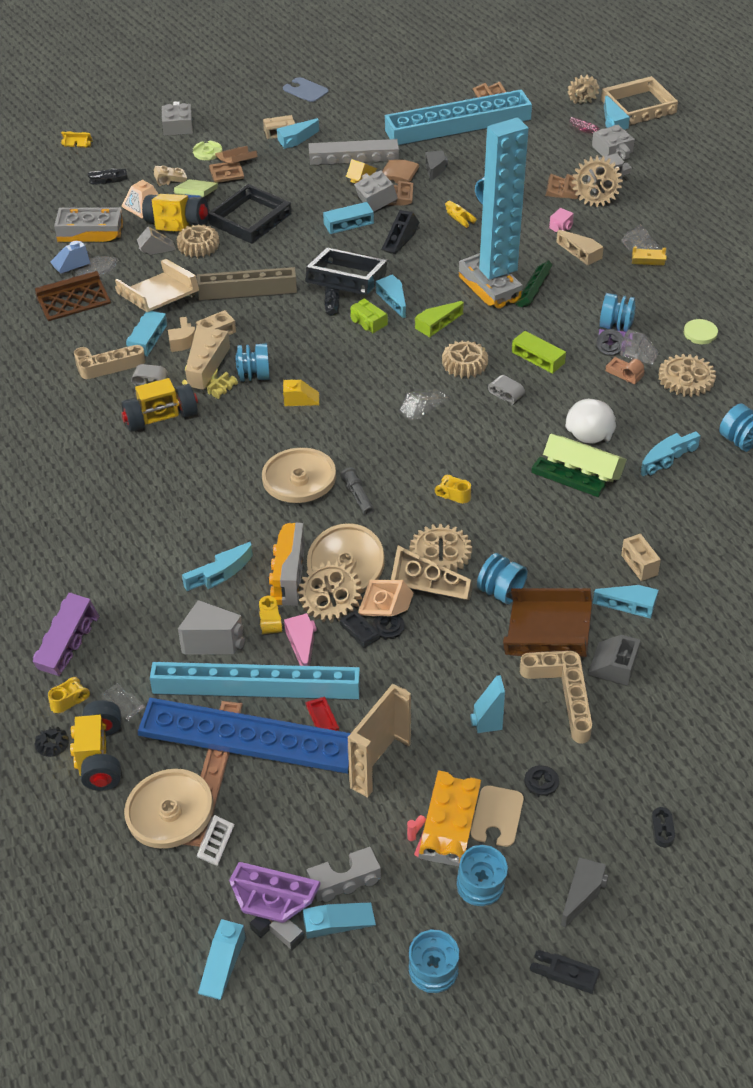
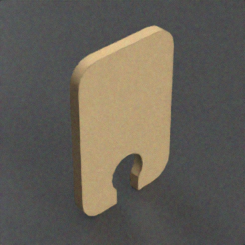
[471,786,524,847]

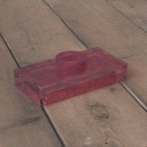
[569,117,600,133]

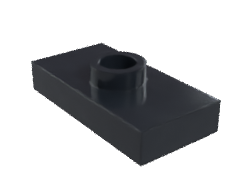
[340,610,380,648]

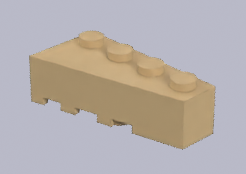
[185,326,230,390]
[391,546,474,600]

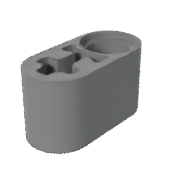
[131,364,168,385]
[488,375,525,405]

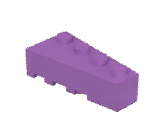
[33,593,100,676]

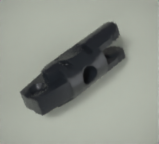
[88,169,128,185]
[324,287,339,316]

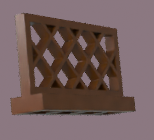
[35,271,111,321]

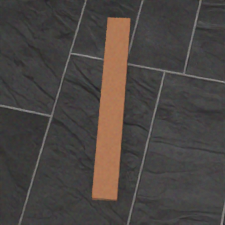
[184,701,243,847]

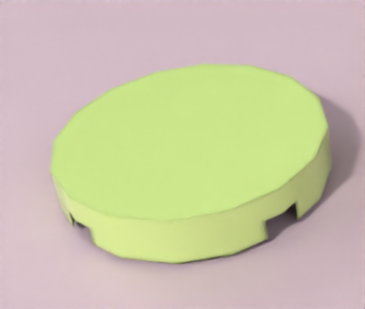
[193,141,223,160]
[684,319,718,344]

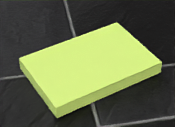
[174,179,218,197]

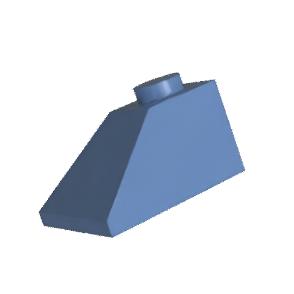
[51,241,90,274]

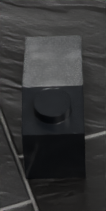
[381,210,420,254]

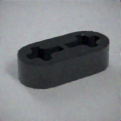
[651,807,675,848]

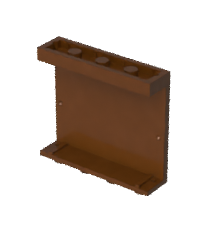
[503,588,593,657]

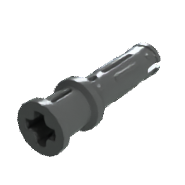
[340,467,375,515]

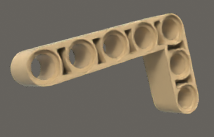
[520,651,592,743]

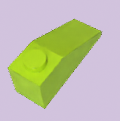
[415,301,464,337]

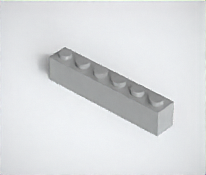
[309,139,399,165]

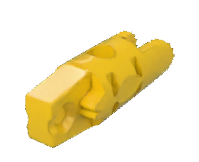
[445,201,477,228]

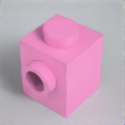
[549,208,574,232]

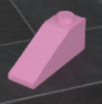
[284,613,316,666]

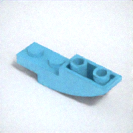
[641,432,700,476]
[182,542,253,591]

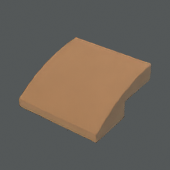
[473,82,506,98]
[215,146,258,163]
[382,160,419,184]
[209,162,244,183]
[545,174,578,199]
[387,181,413,205]

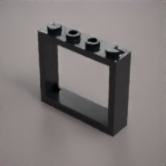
[208,184,292,244]
[305,248,387,295]

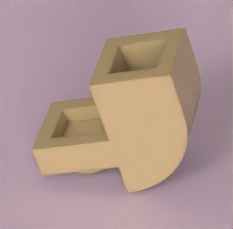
[168,317,195,352]

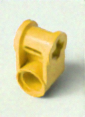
[435,475,471,504]
[259,596,282,635]
[48,677,90,713]

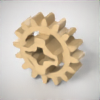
[568,75,599,104]

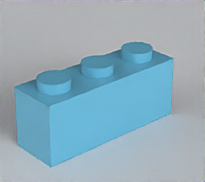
[323,202,374,234]
[126,311,167,356]

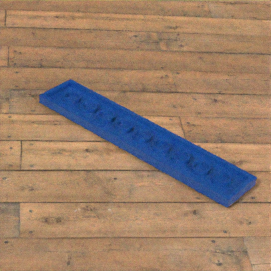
[138,698,351,774]

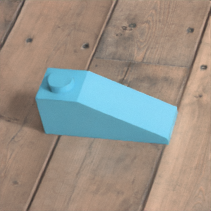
[604,96,630,129]
[277,118,319,149]
[376,275,406,318]
[593,585,658,619]
[470,675,505,733]
[303,902,376,939]
[198,919,245,1000]

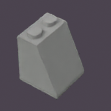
[178,600,245,654]

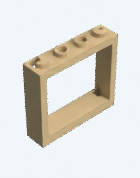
[601,76,678,125]

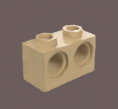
[196,310,236,335]
[621,534,661,581]

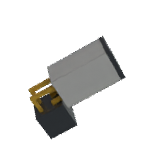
[250,916,305,950]

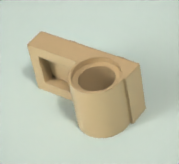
[154,166,187,186]

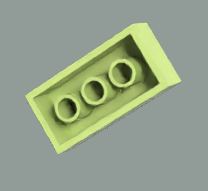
[543,434,627,482]

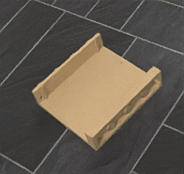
[115,259,199,312]
[348,684,411,798]

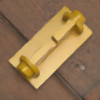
[61,131,93,148]

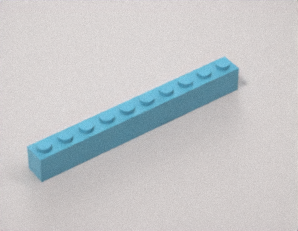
[150,662,360,699]

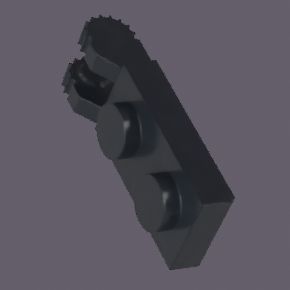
[529,950,600,994]

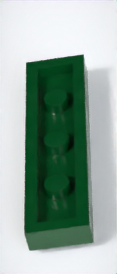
[515,260,553,307]
[531,456,607,497]

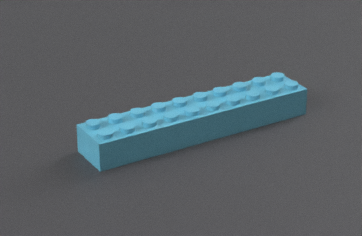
[385,90,532,145]
[479,117,529,280]

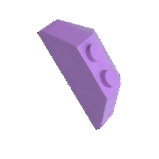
[229,862,321,923]

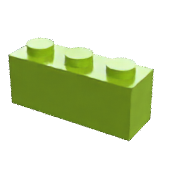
[512,331,566,374]

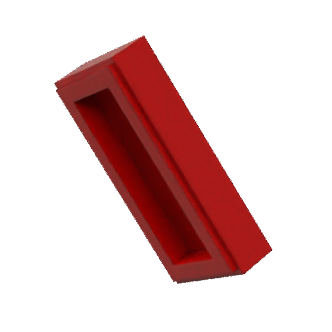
[305,696,339,731]

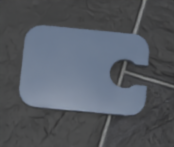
[283,77,328,102]

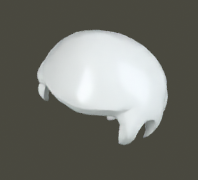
[565,399,616,443]

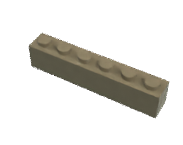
[197,267,297,300]

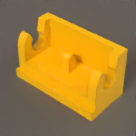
[632,246,666,265]

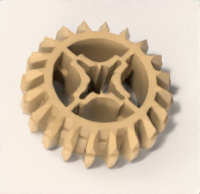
[177,224,220,259]
[442,340,488,379]

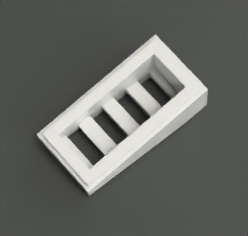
[196,815,235,865]

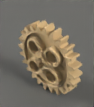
[572,155,623,207]
[658,354,716,397]
[410,524,472,573]
[298,560,363,623]

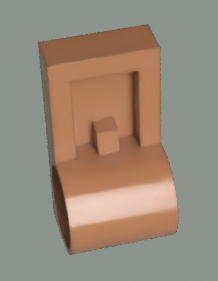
[605,357,645,384]

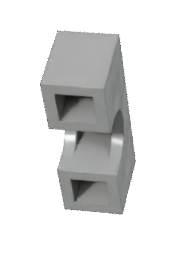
[306,847,381,902]

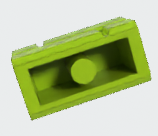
[350,298,388,333]

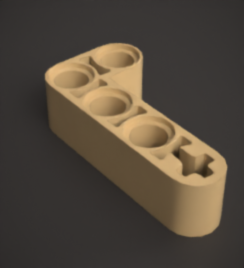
[74,345,145,379]

